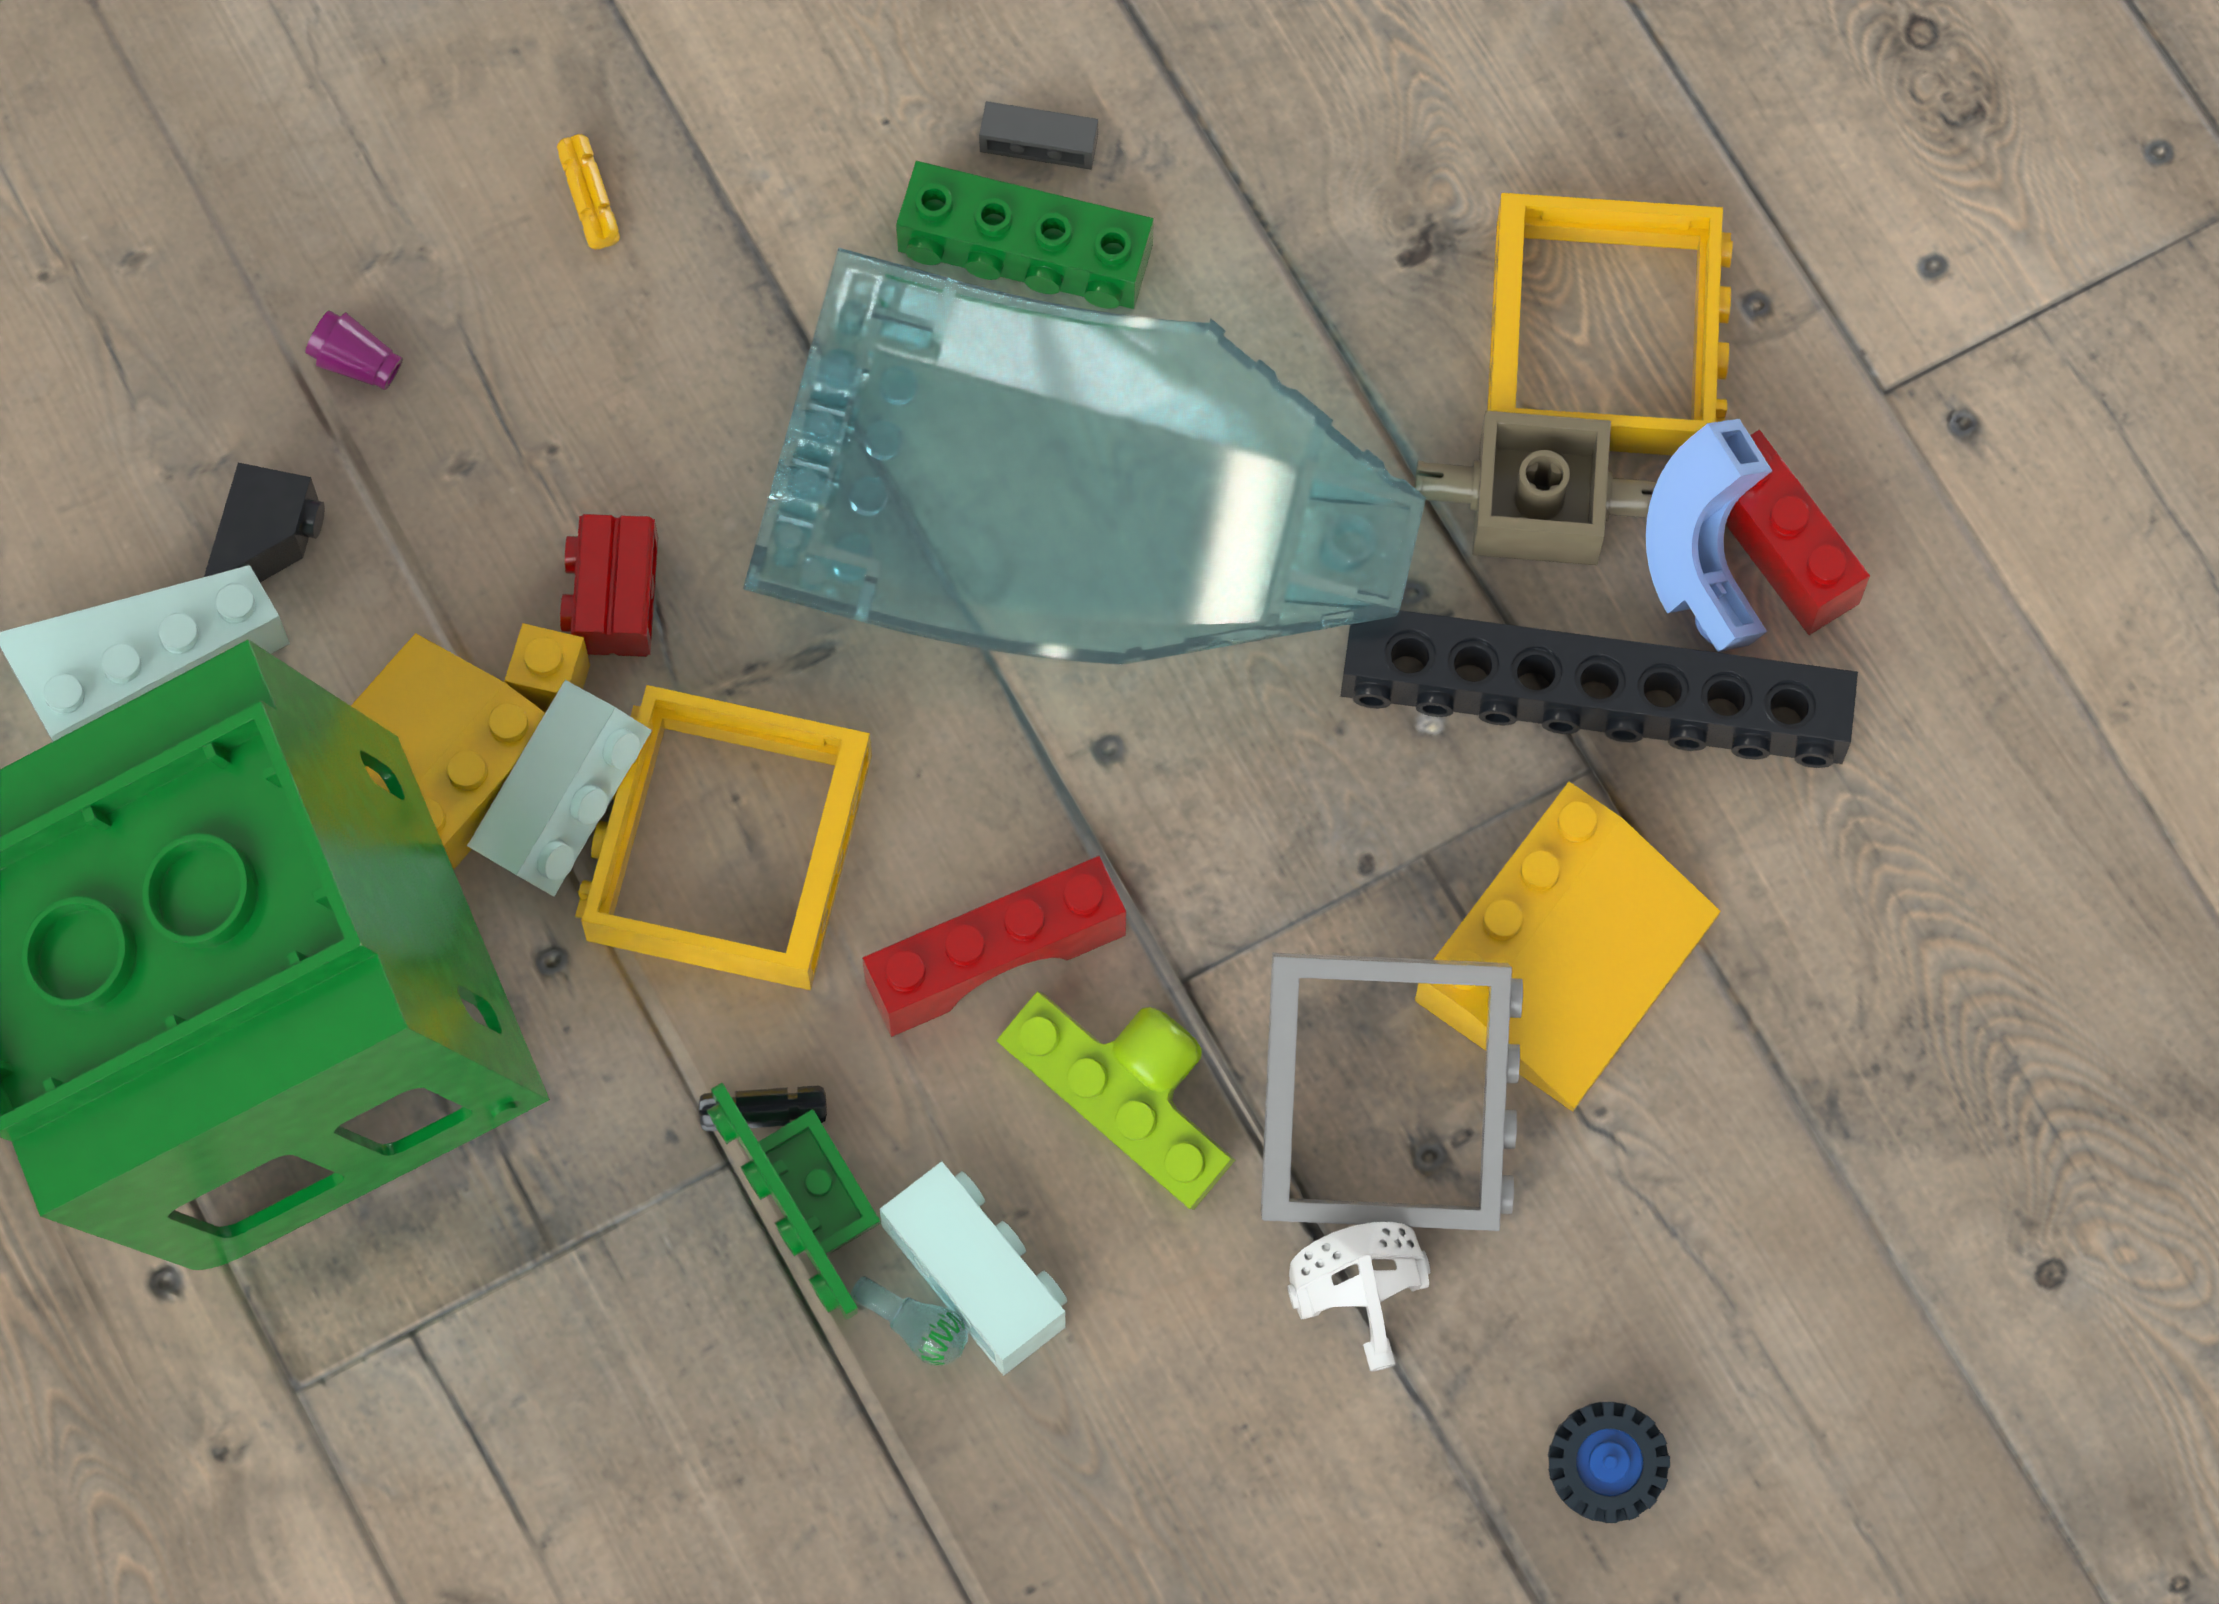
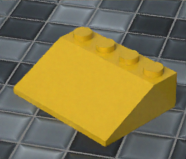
[351,633,545,870]
[1415,781,1721,1112]

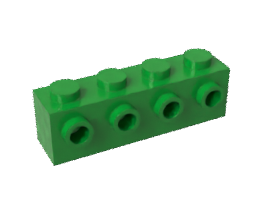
[896,161,1154,309]

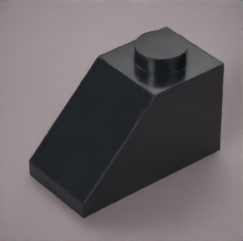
[204,462,325,583]

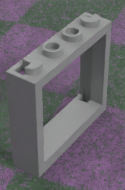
[1261,953,1523,1231]

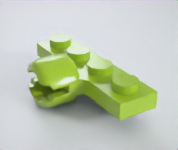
[996,991,1236,1210]

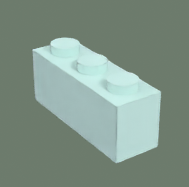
[467,680,652,896]
[880,1161,1067,1376]

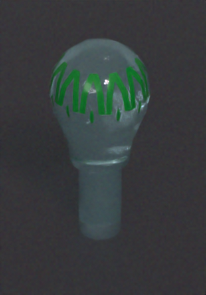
[851,1276,968,1366]

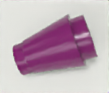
[305,310,403,390]

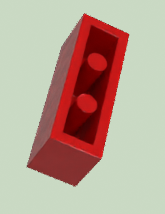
[1726,429,1870,635]

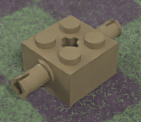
[1414,411,1657,565]

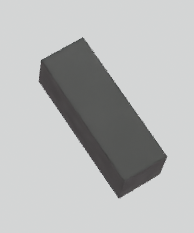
[979,101,1098,170]

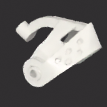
[1287,1222,1431,1371]

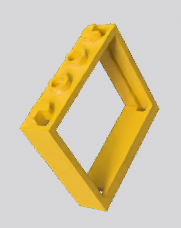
[1487,193,1733,455]
[575,685,872,991]

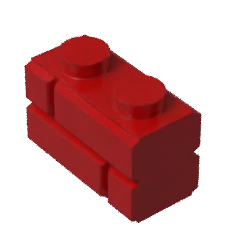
[560,514,659,657]

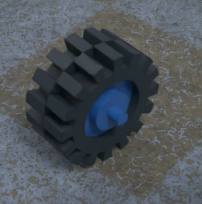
[1548,1402,1670,1523]

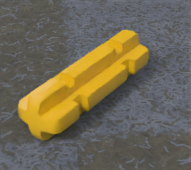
[557,134,620,250]

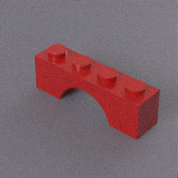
[862,855,1126,1037]

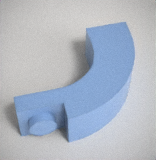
[1646,419,1772,652]

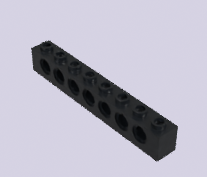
[1340,604,1858,768]

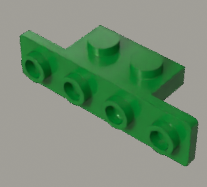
[707,1083,881,1320]

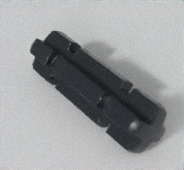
[699,1085,827,1131]

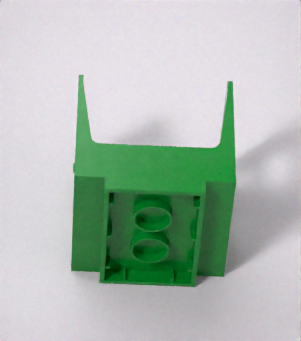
[0,639,550,1270]

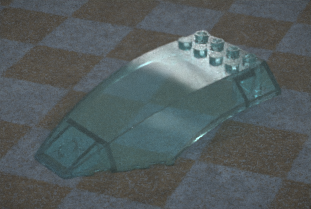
[743,248,1426,665]

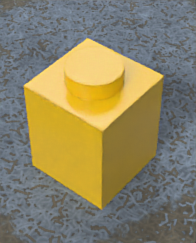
[504,623,590,713]

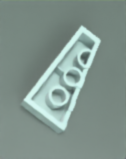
[0,565,290,742]

